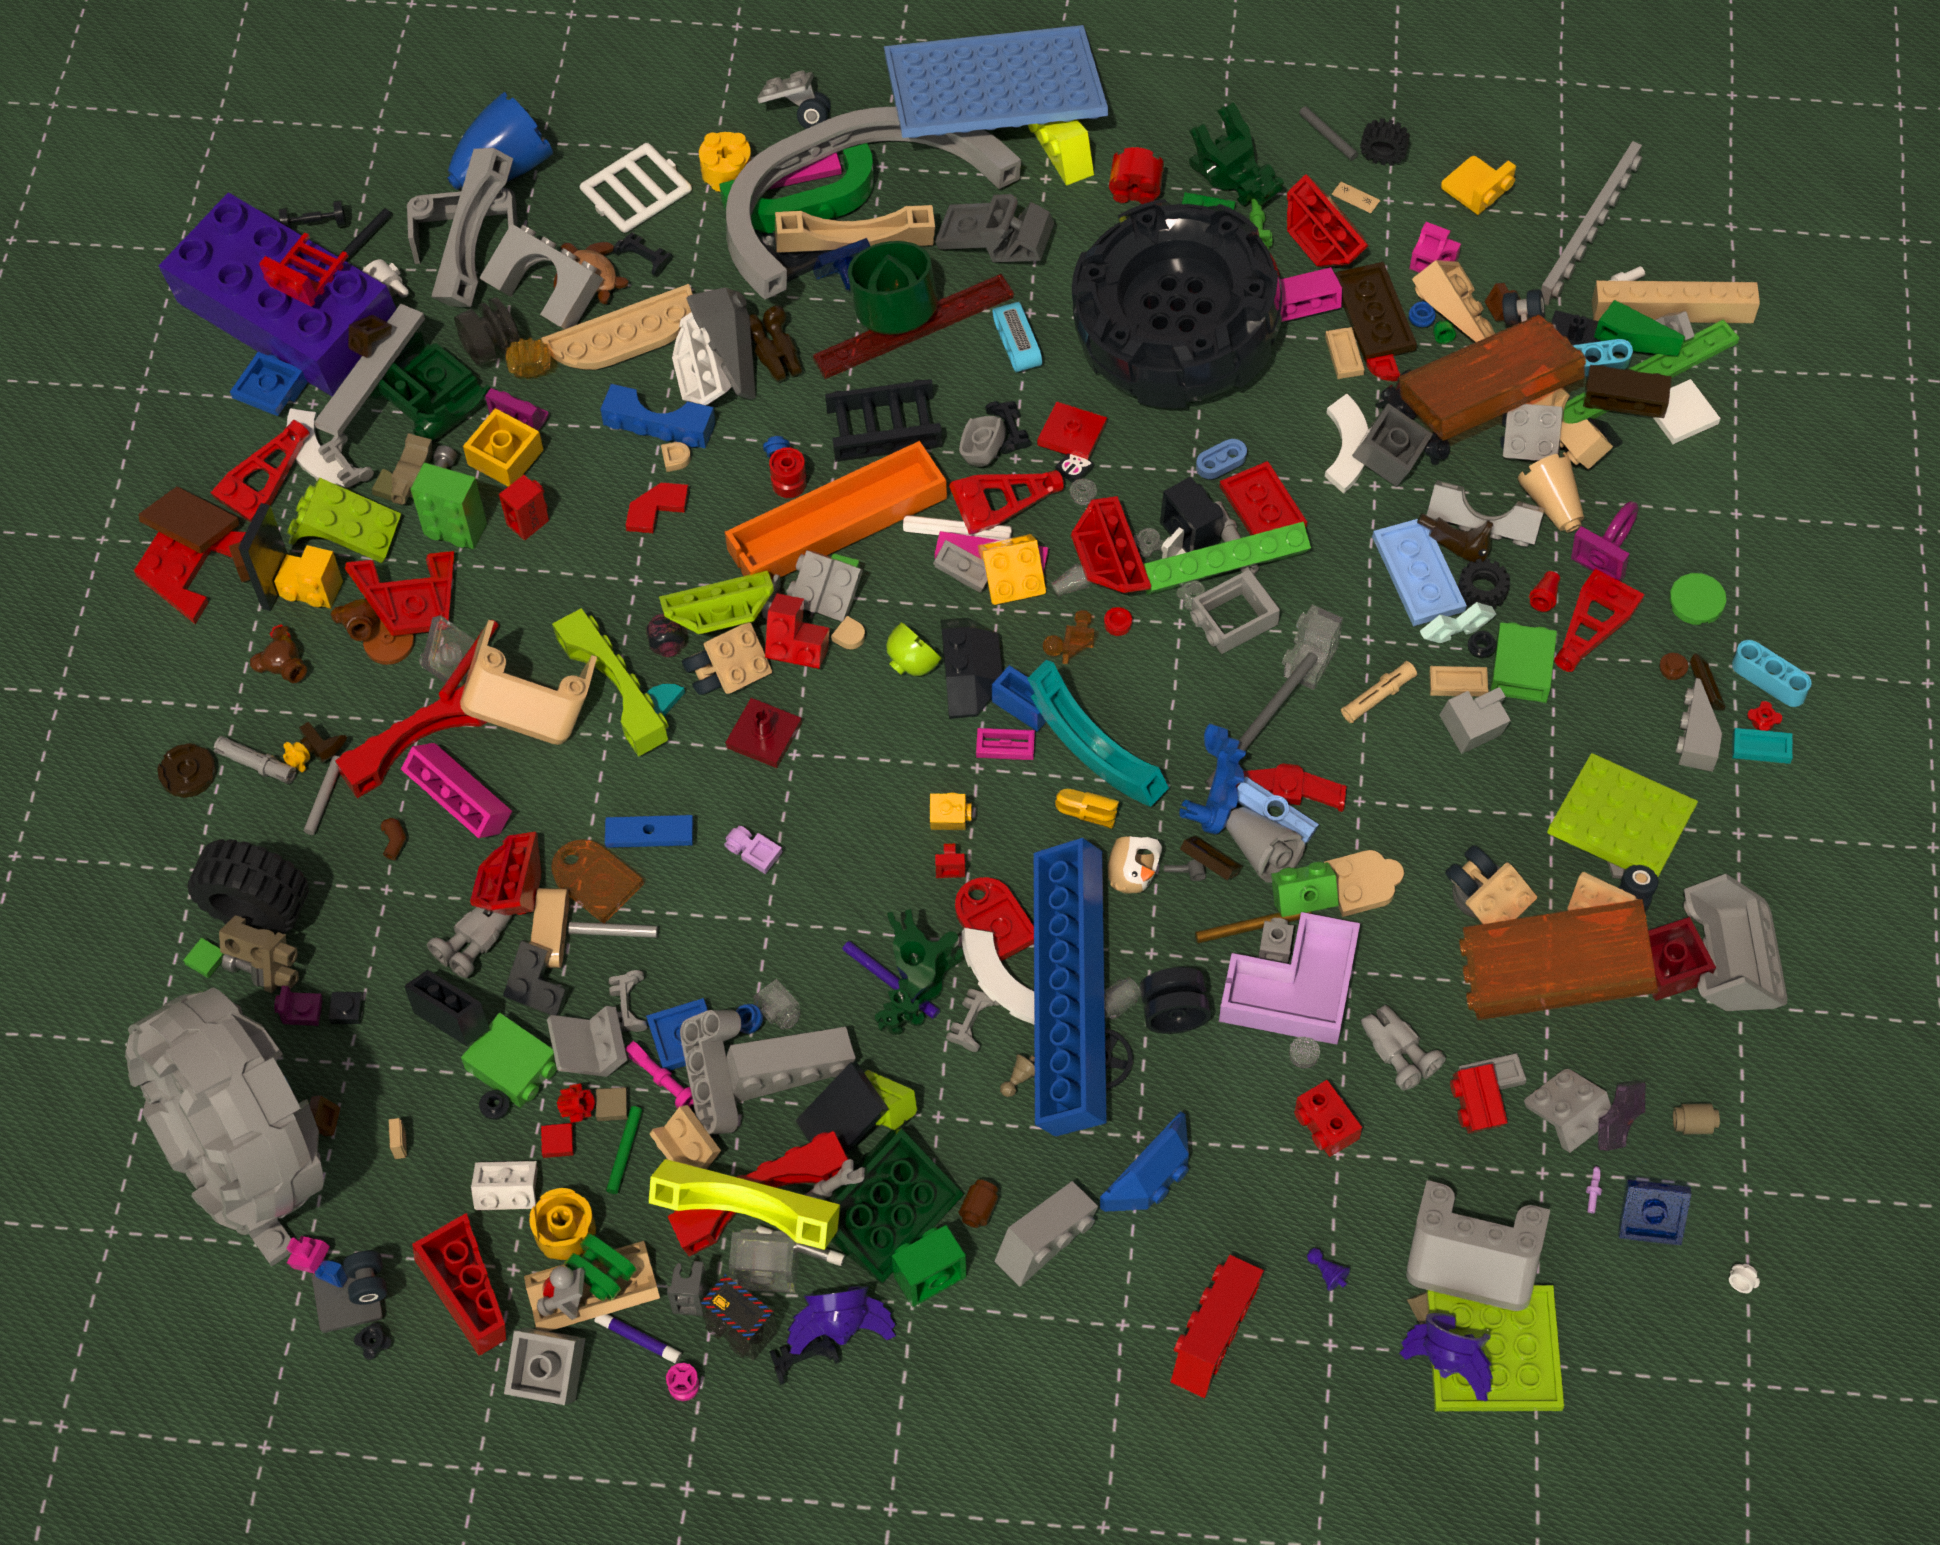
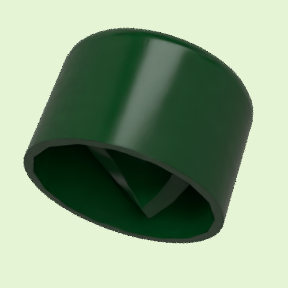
[848,241,938,334]

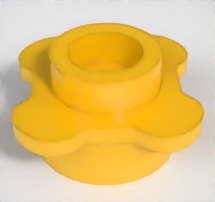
[283,742,310,772]

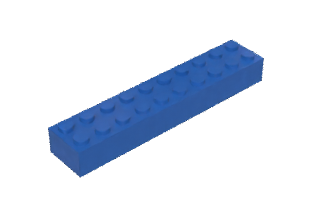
[1034,838,1106,1137]

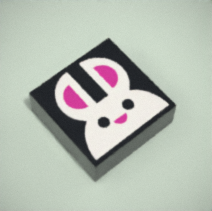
[1055,454,1094,486]

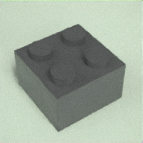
[1352,403,1433,487]

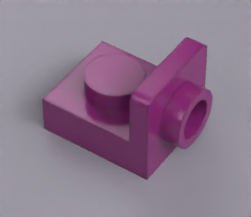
[274,986,323,1026]

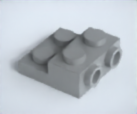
[787,550,863,622]

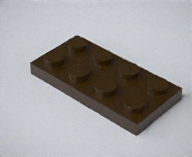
[1334,262,1417,362]

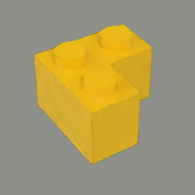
[274,545,343,608]

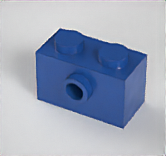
[992,665,1046,732]

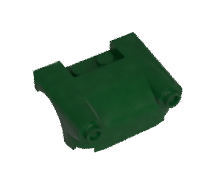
[368,328,490,442]

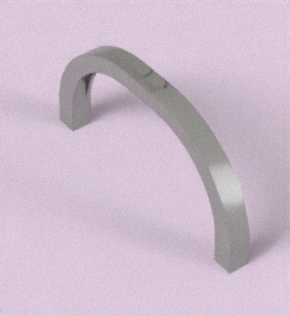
[726,107,1021,300]

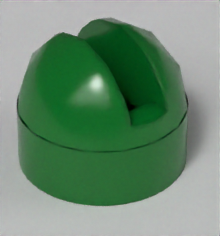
[1433,320,1456,344]

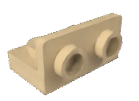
[650,1105,721,1170]

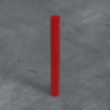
[439,620,499,700]

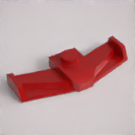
[1236,763,1346,812]

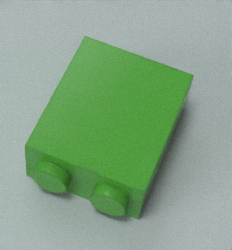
[1490,623,1557,703]
[461,1013,557,1108]

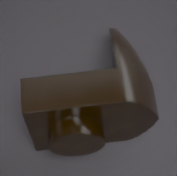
[299,721,347,763]

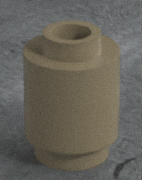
[1673,1103,1720,1135]

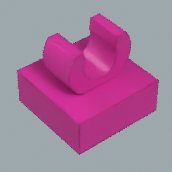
[286,1236,330,1274]

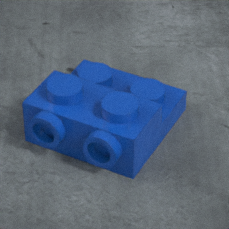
[230,352,308,416]

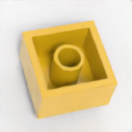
[463,408,543,486]

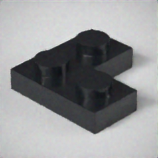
[503,940,569,1016]

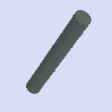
[1299,106,1358,161]

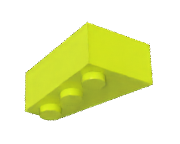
[1028,119,1094,186]

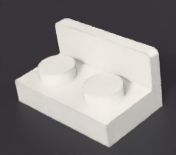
[471,1161,538,1210]

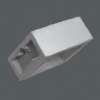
[1190,569,1280,654]

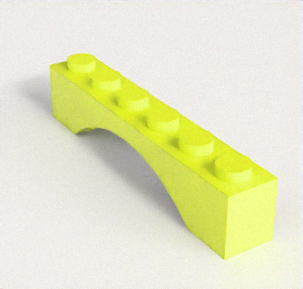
[649,1159,840,1250]

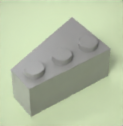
[994,1181,1098,1287]

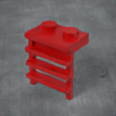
[259,232,348,307]

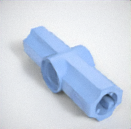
[1237,777,1319,845]

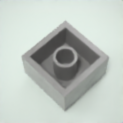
[504,1327,585,1405]

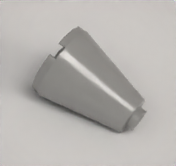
[1226,807,1305,883]

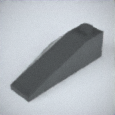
[686,287,756,400]

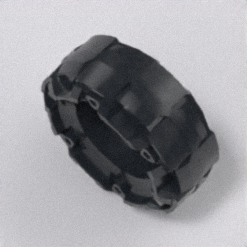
[1072,199,1283,408]

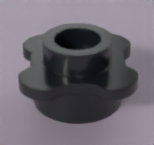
[1424,432,1450,465]
[354,1323,392,1360]

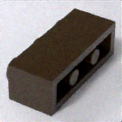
[1583,365,1672,418]

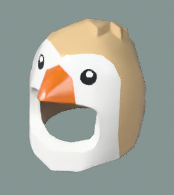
[1108,837,1162,894]

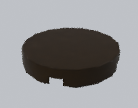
[157,743,216,798]

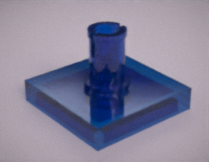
[813,238,870,291]
[1618,1180,1691,1245]

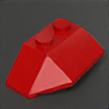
[1287,174,1369,268]
[1071,496,1151,593]
[470,831,541,915]

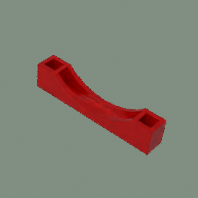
[335,684,487,799]
[668,1131,854,1257]

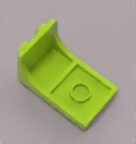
[287,478,401,563]

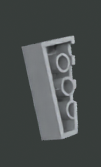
[726,1027,855,1103]

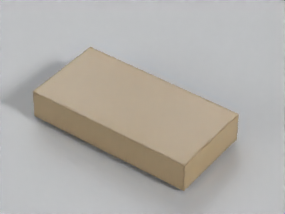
[1325,327,1364,379]
[1429,666,1488,696]

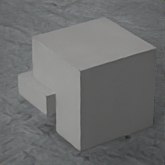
[1440,687,1511,754]

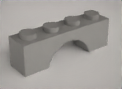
[1427,480,1545,546]

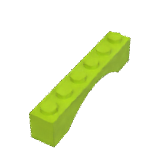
[552,608,669,757]

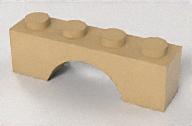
[1520,368,1613,469]

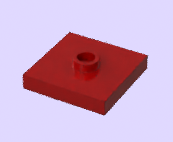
[1037,402,1107,460]

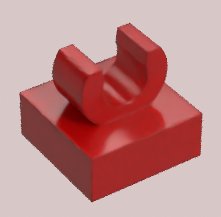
[935,843,965,878]

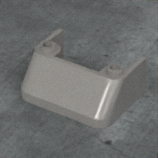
[407,187,518,264]

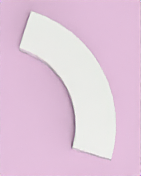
[1325,394,1368,494]
[287,409,353,489]
[961,928,1034,1024]

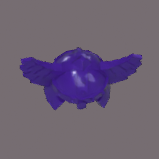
[787,1286,896,1355]
[1399,1313,1493,1401]

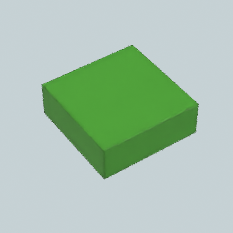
[183,938,224,978]

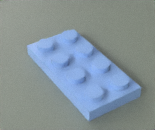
[1372,519,1467,626]

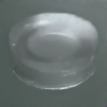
[1289,1037,1320,1068]

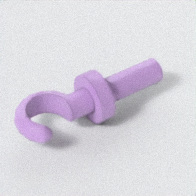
[1586,1166,1602,1213]

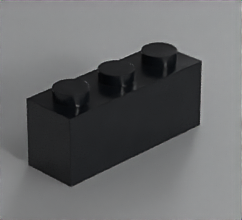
[404,970,490,1046]

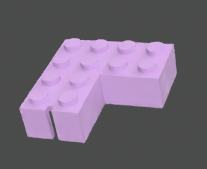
[1219,912,1360,1045]

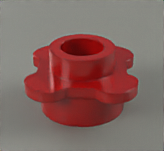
[1747,701,1782,731]

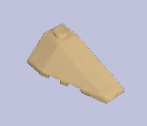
[1412,260,1501,351]

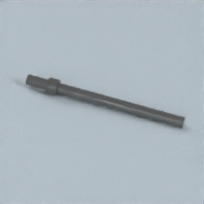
[1205,652,1318,788]

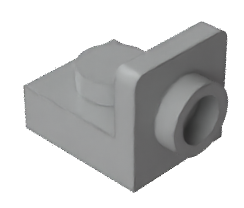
[1655,311,1694,340]
[249,1219,291,1267]

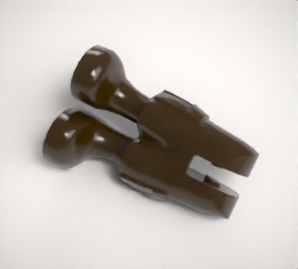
[749,306,802,382]

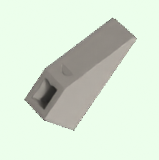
[1675,678,1722,772]

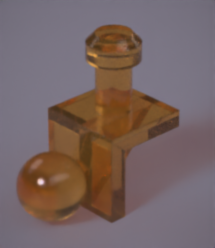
[1042,610,1095,664]

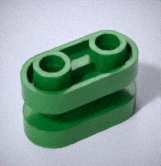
[564,1234,637,1301]

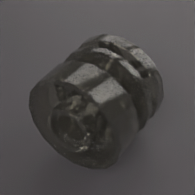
[454,297,521,367]

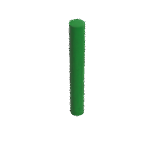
[606,1106,643,1194]

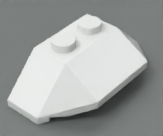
[672,312,732,405]

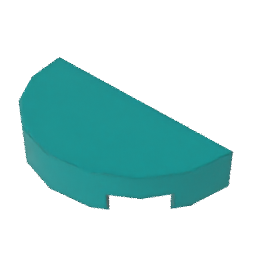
[646,684,685,716]

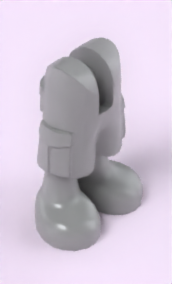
[427,907,512,978]
[1361,1005,1446,1091]

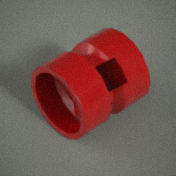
[769,447,807,498]

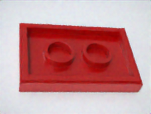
[1219,461,1307,535]

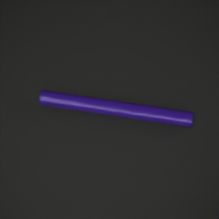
[842,941,940,1019]

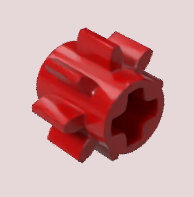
[557,1083,595,1123]

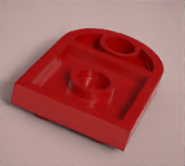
[955,877,1034,961]

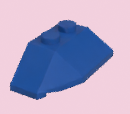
[1100,1111,1189,1212]

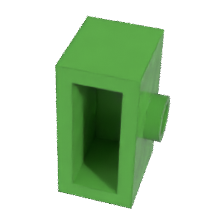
[1271,862,1339,917]

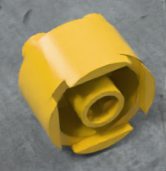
[699,132,752,192]
[529,1188,596,1260]

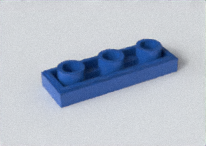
[605,815,693,848]

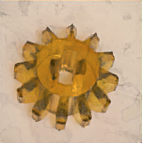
[505,338,551,379]

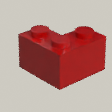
[765,593,830,669]

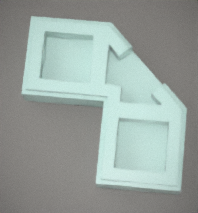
[1420,602,1496,643]

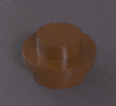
[1659,653,1689,680]

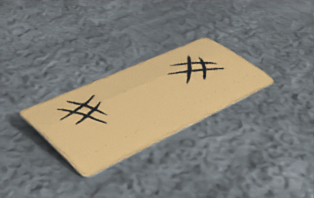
[1332,182,1380,213]

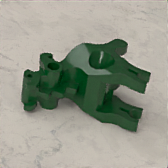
[1189,102,1284,206]
[875,909,964,1035]

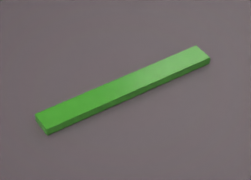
[1564,319,1740,424]

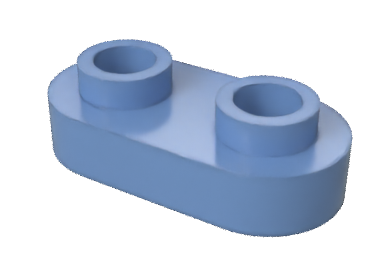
[1196,439,1247,479]

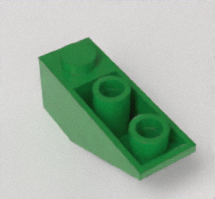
[1594,300,1685,356]

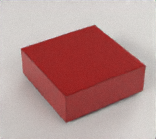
[541,1123,574,1158]

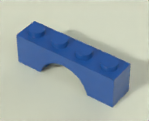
[600,384,716,449]

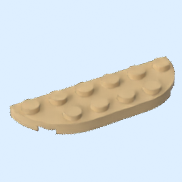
[541,284,692,370]

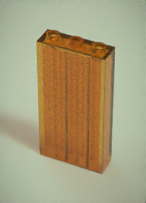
[1399,314,1586,441]
[1459,899,1658,1020]

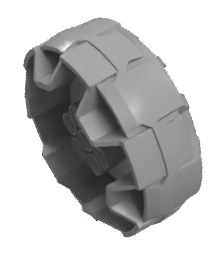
[125,987,323,1235]

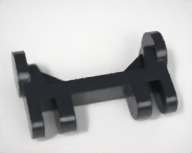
[613,232,673,277]
[985,401,1031,454]
[769,1334,840,1385]

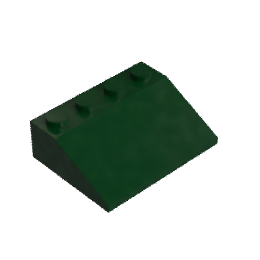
[825,1128,964,1283]

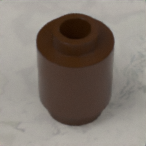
[958,1179,998,1228]

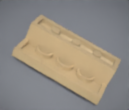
[524,1241,660,1331]

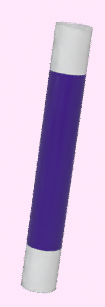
[595,1314,682,1364]

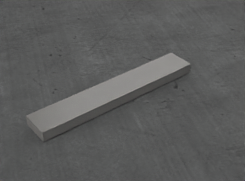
[314,304,425,437]

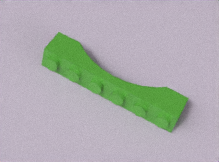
[1144,522,1311,595]

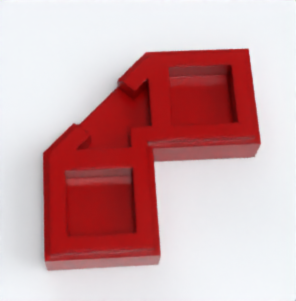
[626,483,689,533]

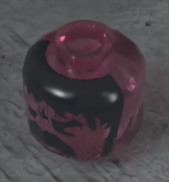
[646,614,685,657]

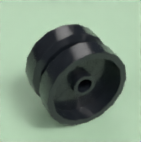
[1140,967,1211,1034]

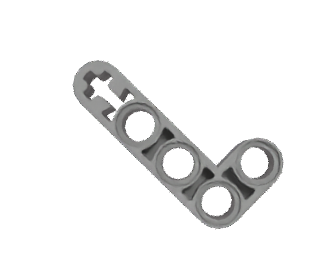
[680,1010,741,1134]

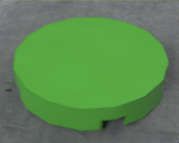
[1669,573,1726,625]

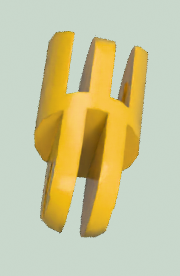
[1055,789,1119,829]

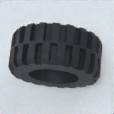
[187,839,309,935]

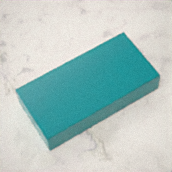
[1732,728,1792,764]

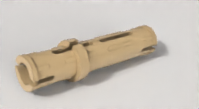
[1341,661,1417,723]

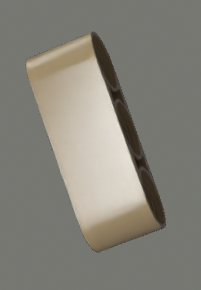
[531,888,569,968]

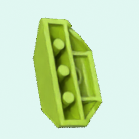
[659,571,774,634]

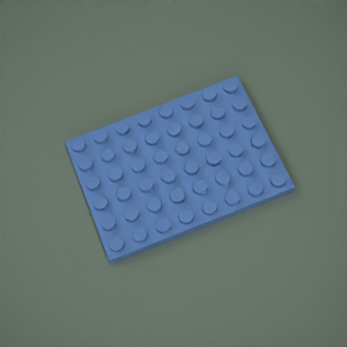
[884,25,1108,138]

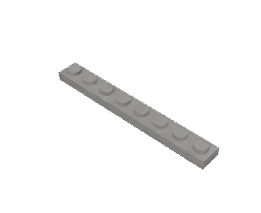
[1541,141,1643,305]

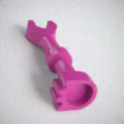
[625,1041,694,1110]

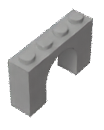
[480,224,603,329]

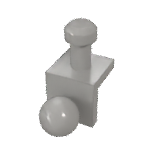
[537,1266,585,1320]

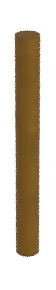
[1195,912,1311,943]

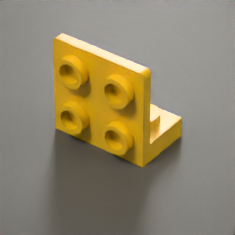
[977,534,1046,605]

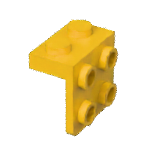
[1441,156,1516,215]

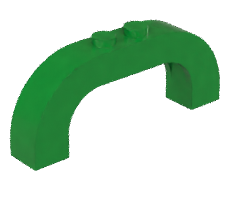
[719,143,874,233]

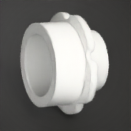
[1729,1264,1760,1293]

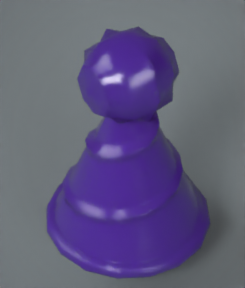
[1307,1248,1350,1291]

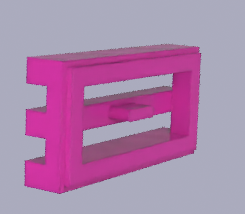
[976,728,1035,760]

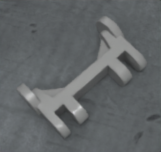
[318,433,374,488]
[609,970,647,1032]
[946,989,1000,1052]

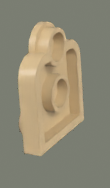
[1324,850,1404,917]

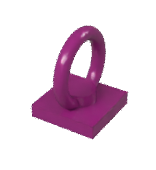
[1571,501,1639,582]

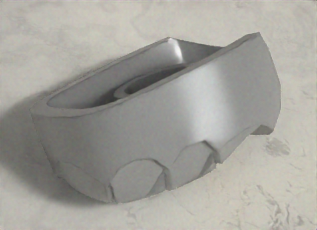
[959,416,1006,467]

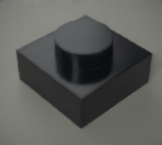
[329,992,363,1024]

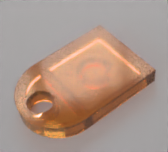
[551,840,644,924]

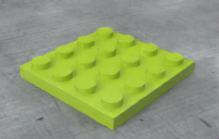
[1547,753,1698,878]
[1426,1285,1564,1411]

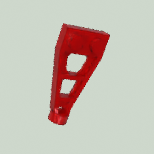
[211,420,310,523]
[949,470,1064,535]
[1554,568,1645,672]

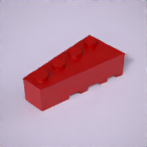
[1171,1255,1264,1398]

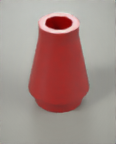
[1529,571,1560,612]

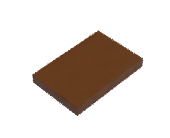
[138,486,239,554]

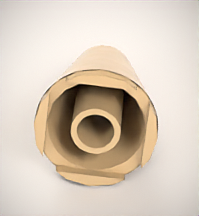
[1517,453,1584,533]

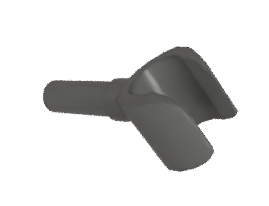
[1164,860,1206,881]

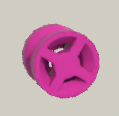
[666,1363,700,1401]

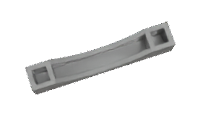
[431,148,513,307]

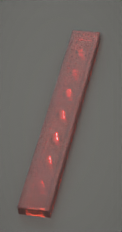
[813,274,1013,379]

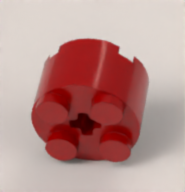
[1109,147,1164,204]

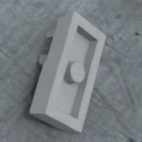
[933,540,987,592]

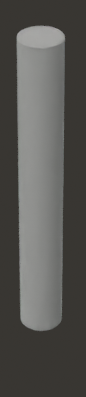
[303,756,340,835]
[568,922,658,938]

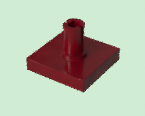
[725,698,802,768]

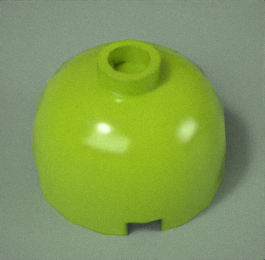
[886,622,942,676]

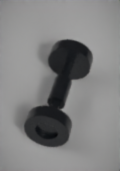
[279,200,346,230]

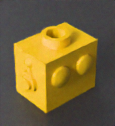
[930,792,971,830]

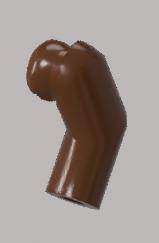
[381,818,406,860]

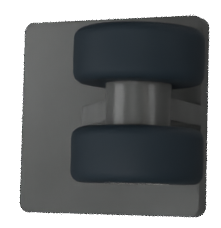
[312,1250,387,1333]

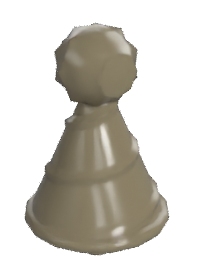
[1000,1054,1035,1097]

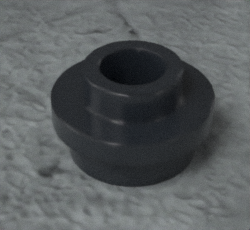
[1467,631,1496,658]
[479,1090,510,1120]

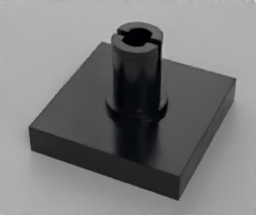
[1551,310,1601,365]

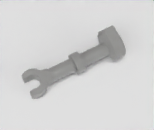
[804,1159,865,1200]

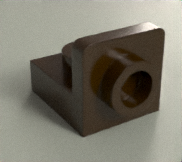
[348,315,392,358]

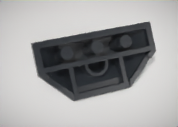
[940,618,1002,719]

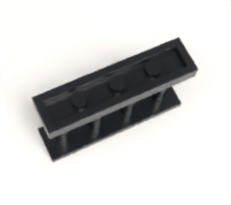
[825,379,942,462]

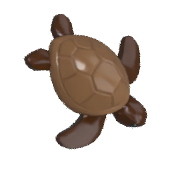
[554,242,628,304]

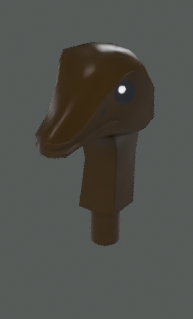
[1417,513,1493,562]

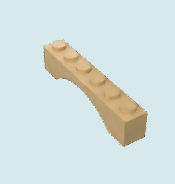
[775,205,935,252]

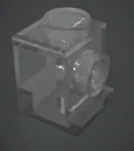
[753,979,801,1030]

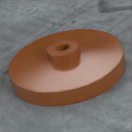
[363,620,414,665]

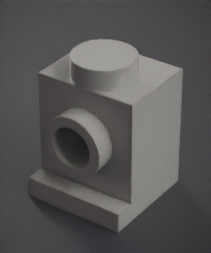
[1259,918,1294,964]

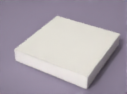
[1653,379,1720,444]

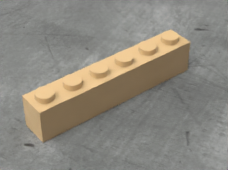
[1592,281,1760,323]

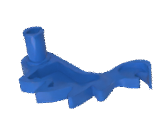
[1179,724,1246,835]

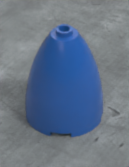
[447,92,553,190]

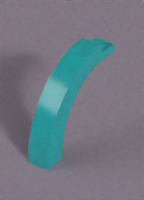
[1027,660,1169,807]

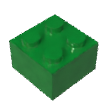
[892,1225,966,1308]

